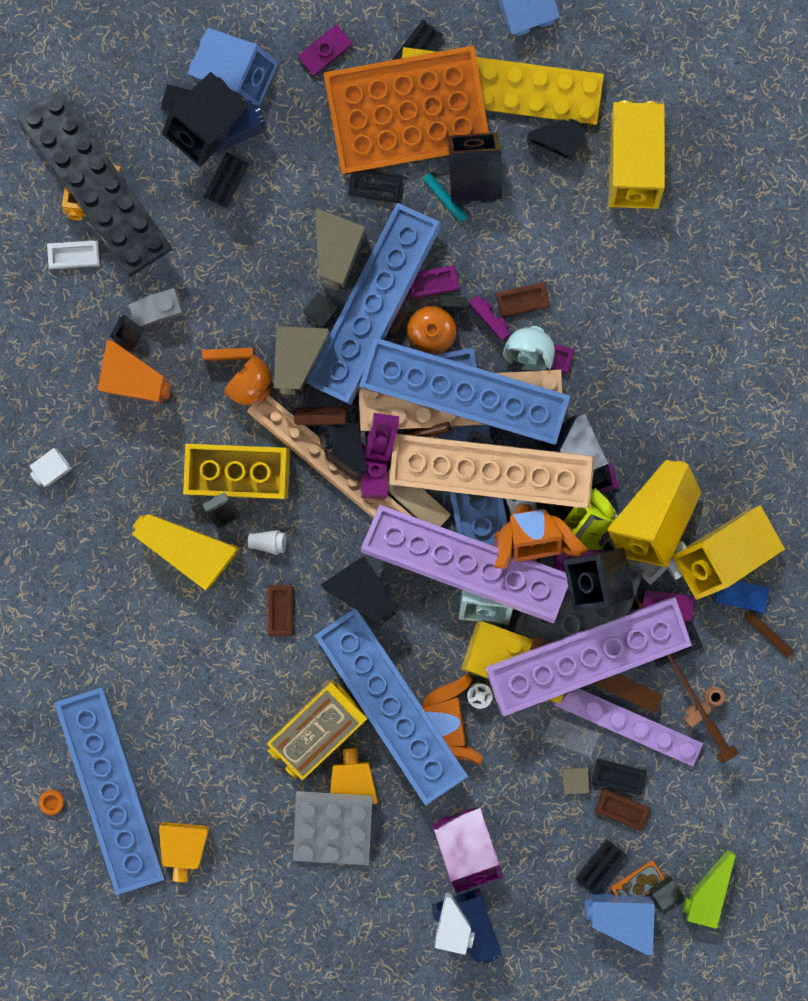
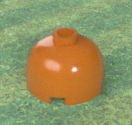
[407,306,457,355]
[224,355,272,405]

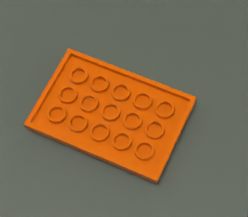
[323,45,489,174]

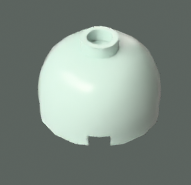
[503,326,555,371]

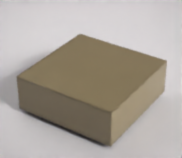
[562,767,589,794]

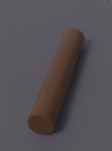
[399,422,451,437]
[744,610,794,658]

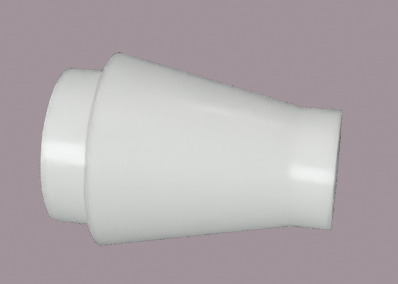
[248,530,286,555]

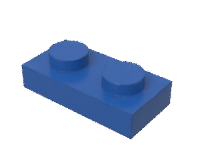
[714,581,770,613]

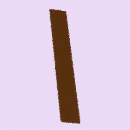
[530,636,663,713]

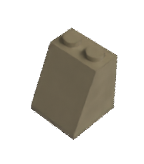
[315,208,366,291]
[274,326,330,396]

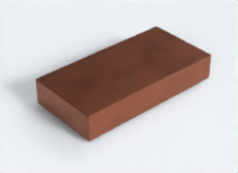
[495,282,550,318]
[294,407,348,425]
[267,585,293,636]
[594,788,651,831]

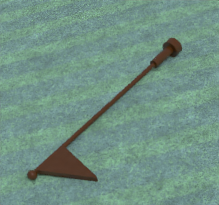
[603,547,739,764]

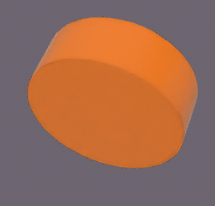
[39,789,65,815]

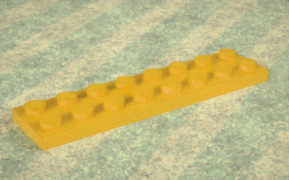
[402,47,604,125]

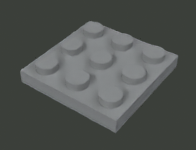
[293,791,373,865]

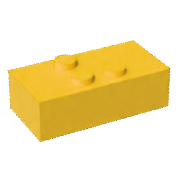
[183,444,290,499]
[460,621,564,703]

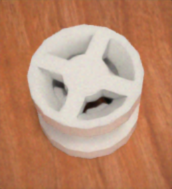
[467,682,493,709]

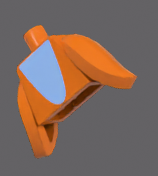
[494,504,588,569]
[422,672,483,766]

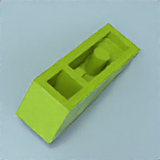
[682,850,736,929]

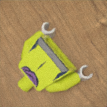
[564,488,616,550]

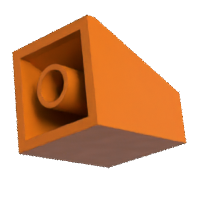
[98,340,171,404]

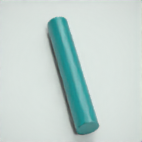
[422,172,468,224]

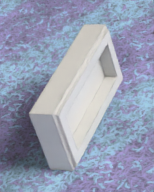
[47,240,100,270]

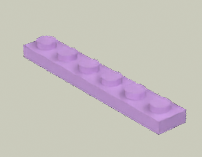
[554,688,703,766]

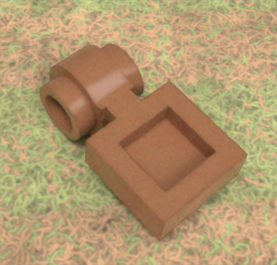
[683,686,725,728]

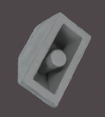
[129,288,184,327]

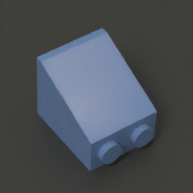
[497,0,560,36]
[188,28,279,107]
[584,893,655,955]

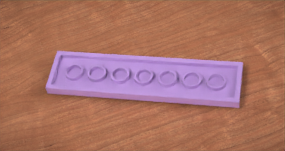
[361,505,568,623]
[485,597,692,716]

